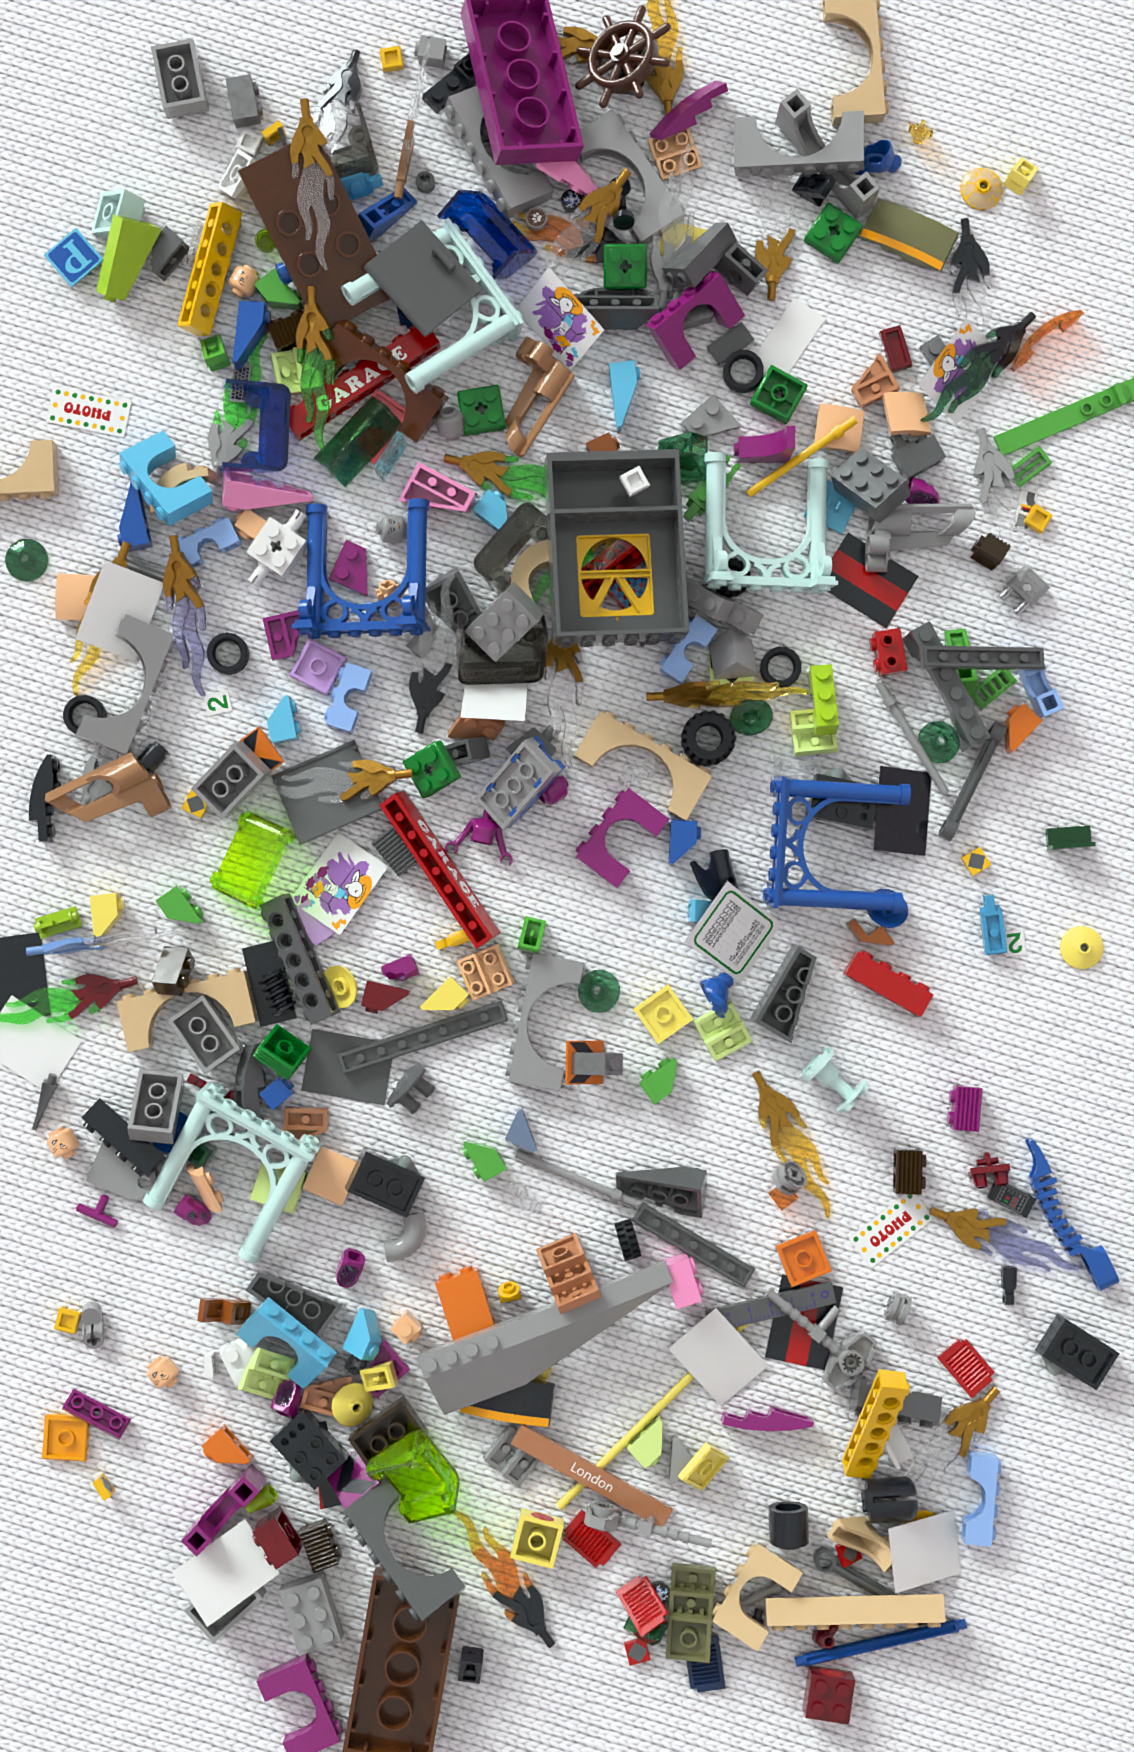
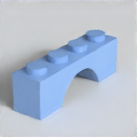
[961,1451,1001,1547]

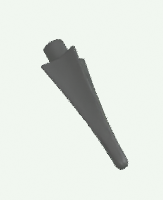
[32,1073,59,1131]

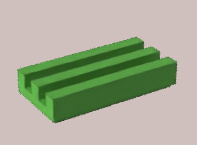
[1010,446,1053,490]

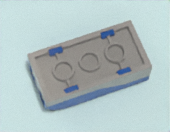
[475,736,565,830]

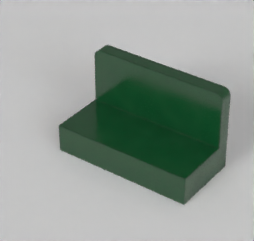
[1045,825,1096,850]

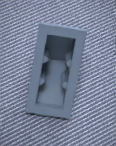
[505,1108,537,1152]

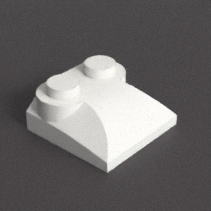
[217,149,257,198]
[219,1338,271,1387]

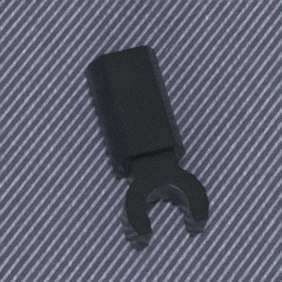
[1001,1266,1017,1305]

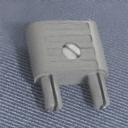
[999,564,1050,615]

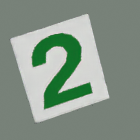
[203,690,232,716]
[1005,929,1027,957]

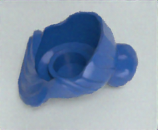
[854,140,902,175]
[699,973,734,1018]

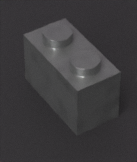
[225,74,263,128]

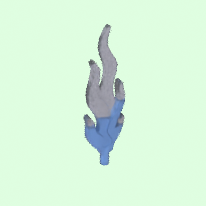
[26,929,190,956]

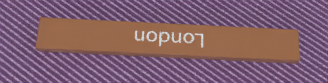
[511,1424,673,1527]

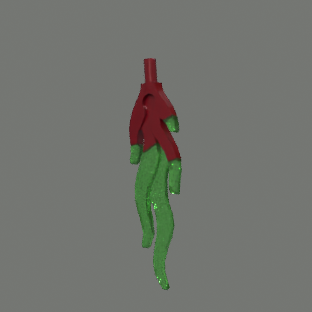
[0,974,138,1024]

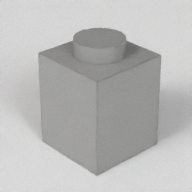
[414,35,447,69]

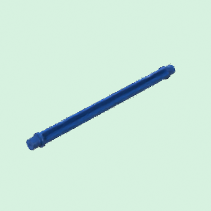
[794,1618,967,1667]

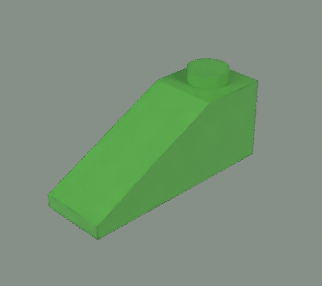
[944,628,978,696]

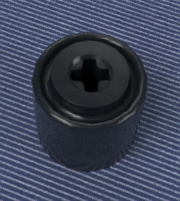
[768,1501,809,1550]

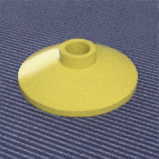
[1060,926,1104,969]
[324,965,357,1008]
[332,1383,373,1427]

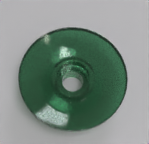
[5,539,49,582]
[730,698,773,736]
[918,721,960,763]
[578,970,620,1013]

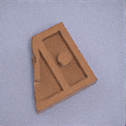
[447,713,505,740]

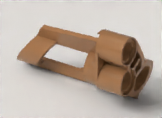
[505,337,575,457]
[45,752,172,823]

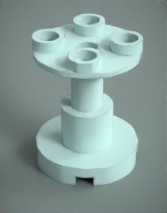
[799,1045,869,1113]

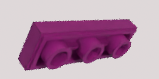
[62,1389,131,1440]

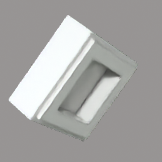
[235,128,264,159]
[619,466,650,497]
[203,1352,217,1378]

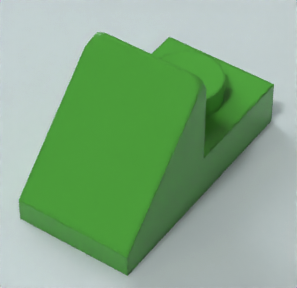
[200,334,230,372]

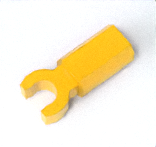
[434,929,470,950]

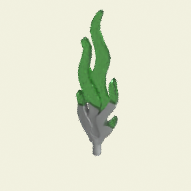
[208,334,267,486]

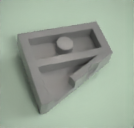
[681,395,740,440]

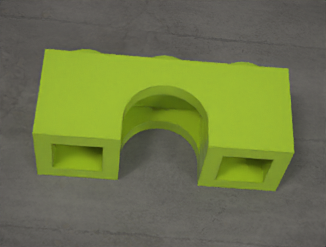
[808,664,839,736]

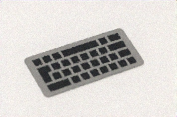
[229,365,251,403]

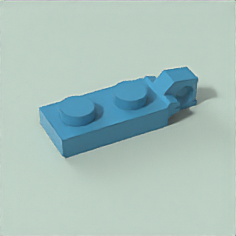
[340,172,384,201]
[979,894,1008,955]

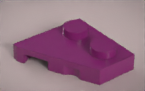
[328,540,368,597]
[262,610,301,661]

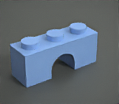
[170,517,243,568]
[659,615,718,685]
[324,662,373,734]
[1017,663,1064,719]

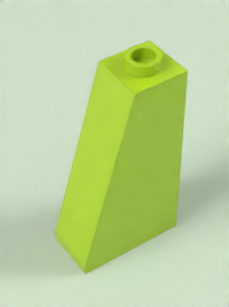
[96,214,161,302]

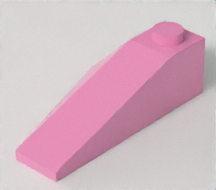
[535,161,599,195]
[221,470,313,511]

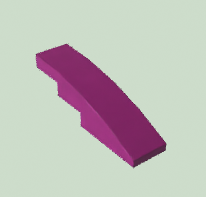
[650,81,728,140]
[721,1406,814,1431]

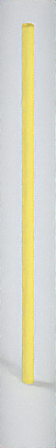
[556,1324,749,1510]

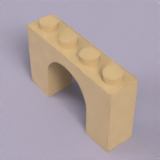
[711,1542,804,1652]

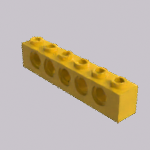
[177,202,242,336]
[842,1369,910,1479]

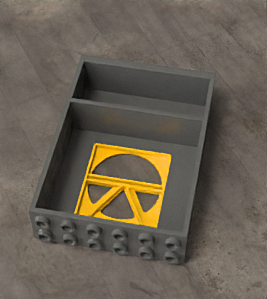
[544,449,689,648]

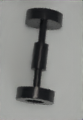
[609,177,635,230]

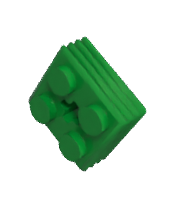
[804,203,863,264]
[604,244,647,289]
[750,365,808,425]
[457,385,506,436]
[403,740,461,798]
[253,1024,312,1080]

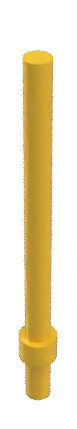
[746,416,858,498]

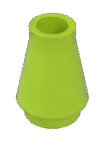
[245,1484,278,1514]

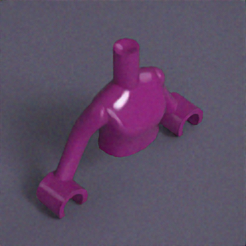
[445,809,513,866]

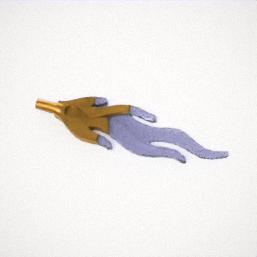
[163,535,206,697]
[929,1206,1083,1272]

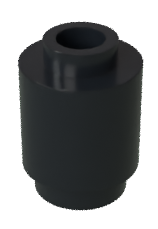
[137,741,168,772]

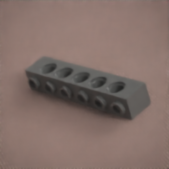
[259,893,341,1025]

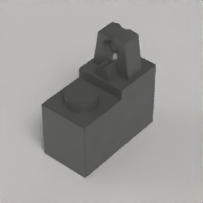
[889,434,946,481]

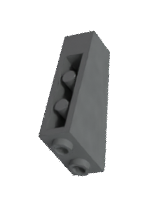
[662,222,737,287]

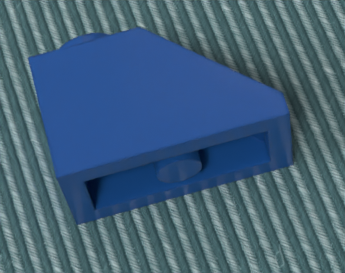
[668,820,701,864]

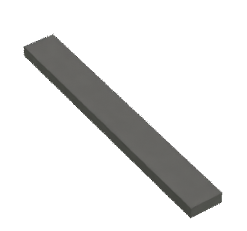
[337,1000,508,1075]

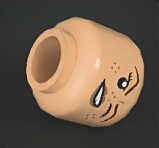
[228,264,260,299]
[46,1126,79,1160]
[147,1355,180,1389]

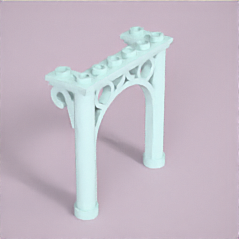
[341,218,524,394]
[700,452,838,594]
[143,1081,323,1263]

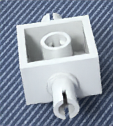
[246,509,307,588]

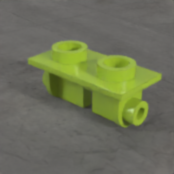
[34,906,83,939]

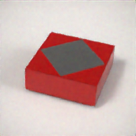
[835,1544,862,1568]
[624,1637,651,1666]

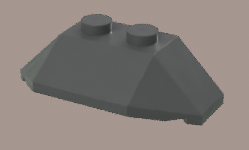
[574,288,659,330]

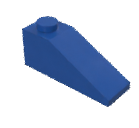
[358,188,418,242]
[232,301,271,370]
[117,483,153,552]

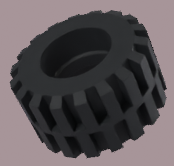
[681,710,736,766]

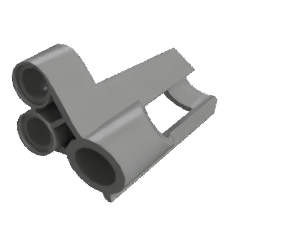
[865,503,976,572]

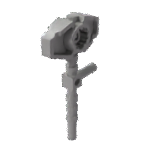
[765,1288,877,1392]
[584,1501,712,1548]

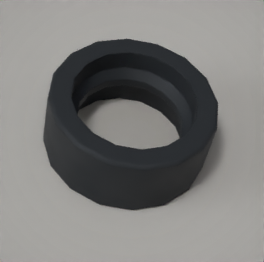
[723,350,764,393]
[206,632,250,675]
[760,646,802,689]
[63,695,107,734]

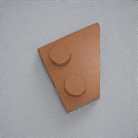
[851,353,900,409]
[284,1106,329,1140]
[300,1375,353,1417]

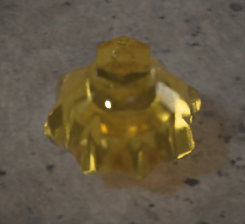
[909,120,933,145]

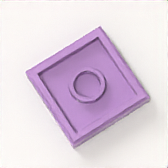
[289,638,348,696]

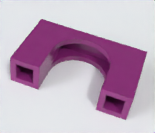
[646,270,745,370]
[575,788,670,889]
[181,1463,267,1557]
[256,1653,343,1752]

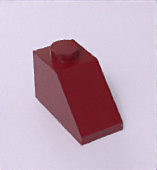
[361,980,411,1014]

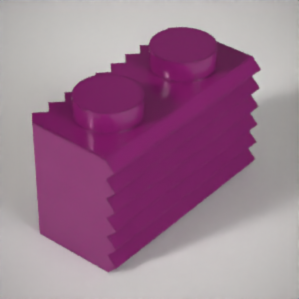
[947,1085,983,1132]

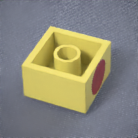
[510,1508,564,1569]

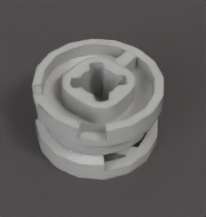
[772,1161,807,1196]
[883,1291,912,1326]

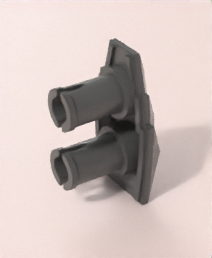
[387,1063,435,1114]

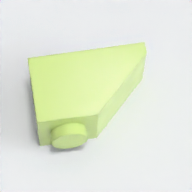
[627,1415,662,1469]

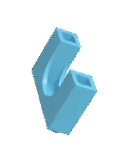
[118,431,213,526]
[236,1297,337,1389]

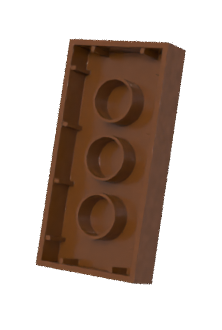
[237,144,390,329]
[342,1567,460,1752]

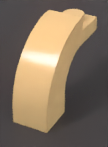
[511,539,549,600]

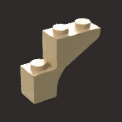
[827,1516,893,1573]

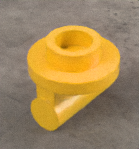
[498,1281,522,1303]

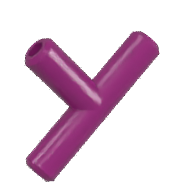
[76,1194,118,1228]

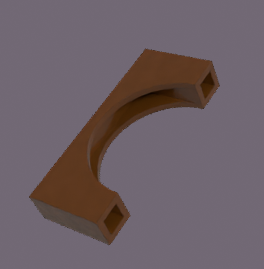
[312,320,449,443]

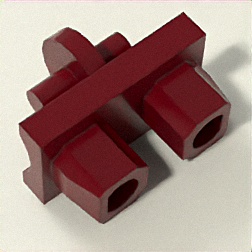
[968,1152,1011,1189]

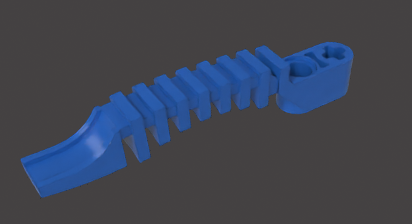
[1025,1138,1120,1292]

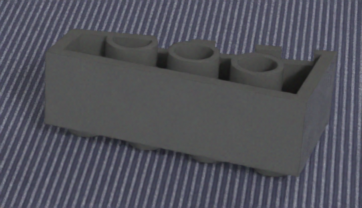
[750,945,817,1043]
[246,1271,343,1338]
[849,1379,942,1429]

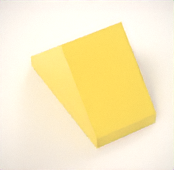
[360,1361,399,1392]

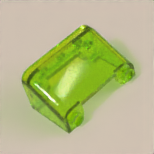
[209,810,296,911]
[366,1429,460,1524]

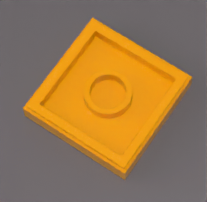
[42,1413,90,1461]

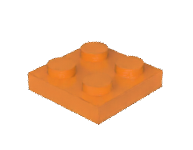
[775,1230,832,1287]

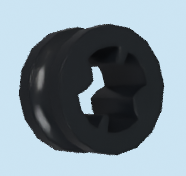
[346,1355,366,1375]

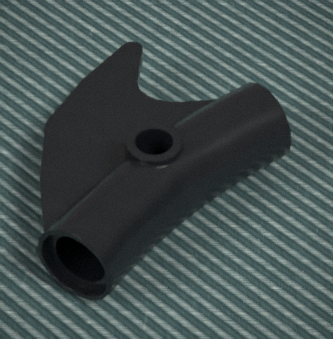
[690,849,739,902]

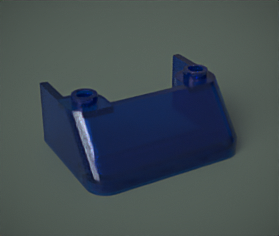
[437,190,538,280]
[219,378,291,473]

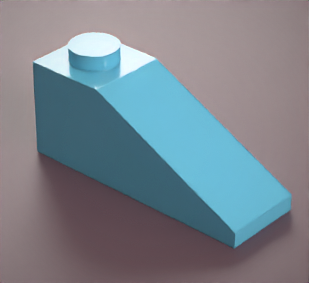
[609,360,641,432]

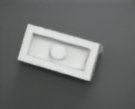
[884,1422,914,1470]

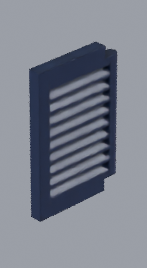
[687,1635,726,1692]

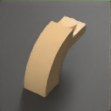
[150,463,216,515]

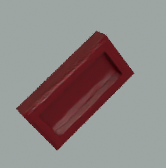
[879,325,913,373]

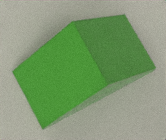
[517,916,546,953]

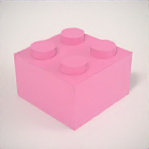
[662,1253,704,1309]

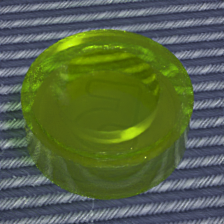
[254,229,275,253]

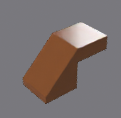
[845,919,895,946]
[197,1298,251,1325]

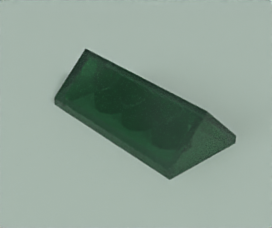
[314,396,402,488]

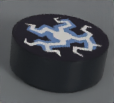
[561,189,582,213]
[652,1581,670,1604]

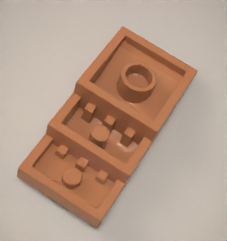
[536,1233,602,1314]

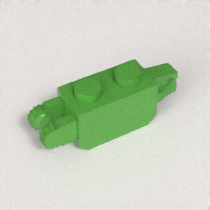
[683,455,741,523]

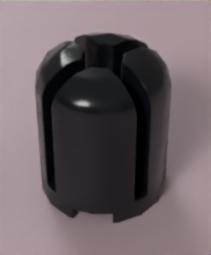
[861,1476,918,1524]

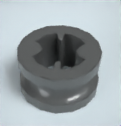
[416,171,435,194]

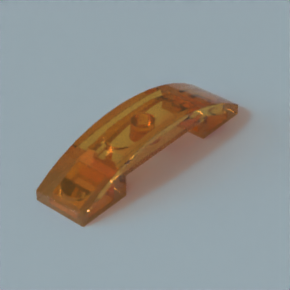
[1011,310,1084,372]

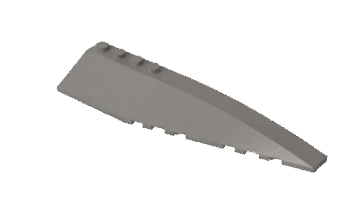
[417,1261,673,1415]

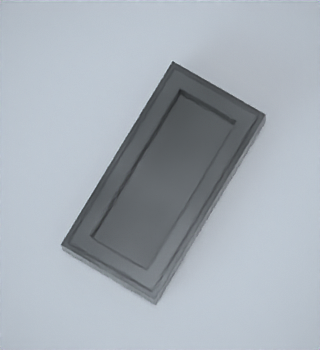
[707,322,754,365]

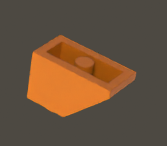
[1004,703,1043,754]
[201,1424,253,1464]

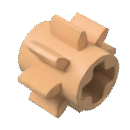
[375,580,403,607]

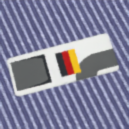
[1013,490,1037,531]

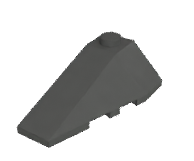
[426,567,486,656]

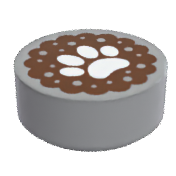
[526,207,547,231]

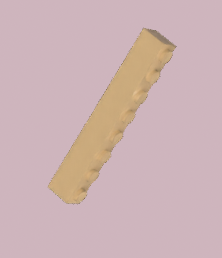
[766,1594,946,1631]

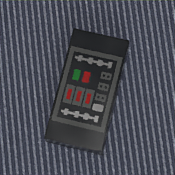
[987,1181,1036,1218]

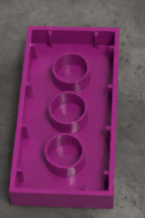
[460,0,584,165]

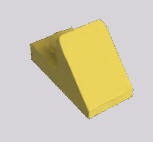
[1004,157,1039,195]

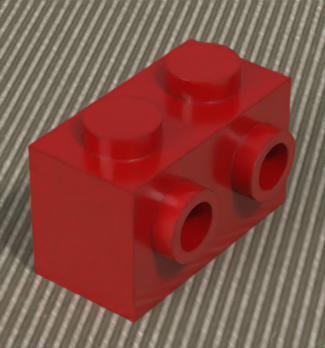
[869,628,908,677]

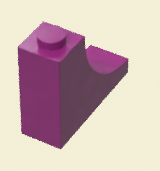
[733,426,795,463]

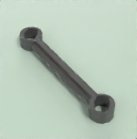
[938,721,1007,841]
[813,1547,927,1627]

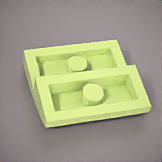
[270,346,323,397]
[790,709,838,757]
[693,1000,753,1062]
[250,1159,308,1214]
[238,1348,296,1399]

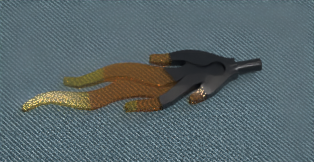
[486,212,627,263]
[453,1510,555,1648]

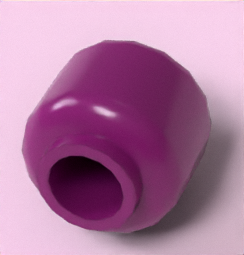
[539,775,569,805]

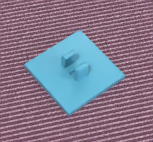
[804,480,855,534]

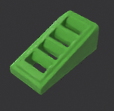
[970,670,1017,710]

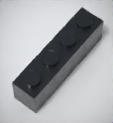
[81,1098,166,1178]

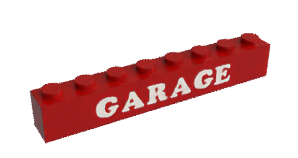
[282,325,441,441]
[379,790,501,949]

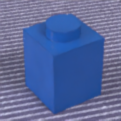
[259,1077,295,1111]

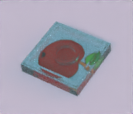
[373,431,407,481]

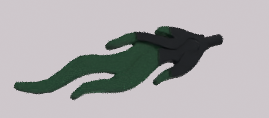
[921,312,1036,422]

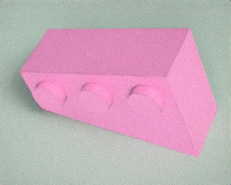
[399,462,478,513]

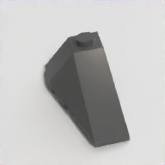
[616,1167,707,1218]

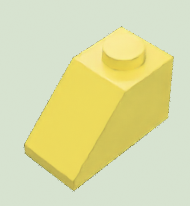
[90,893,125,939]
[420,976,470,1010]

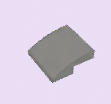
[483,1423,540,1487]

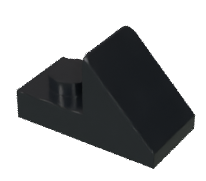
[792,173,836,207]
[458,1646,484,1684]

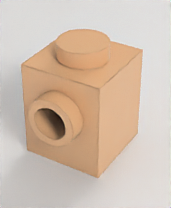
[234,509,267,541]
[390,1310,422,1345]

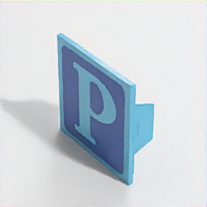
[44,228,103,287]

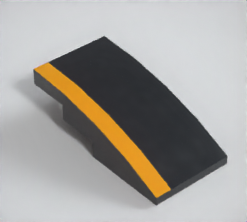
[460,1379,555,1427]

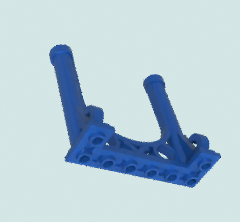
[292,498,430,639]
[763,776,911,914]

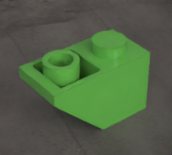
[254,269,303,310]
[155,886,205,924]
[639,1057,677,1105]
[462,1140,507,1182]

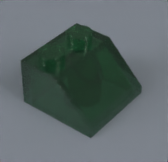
[658,432,708,486]

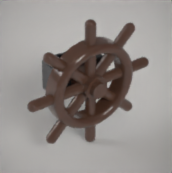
[575,5,671,108]

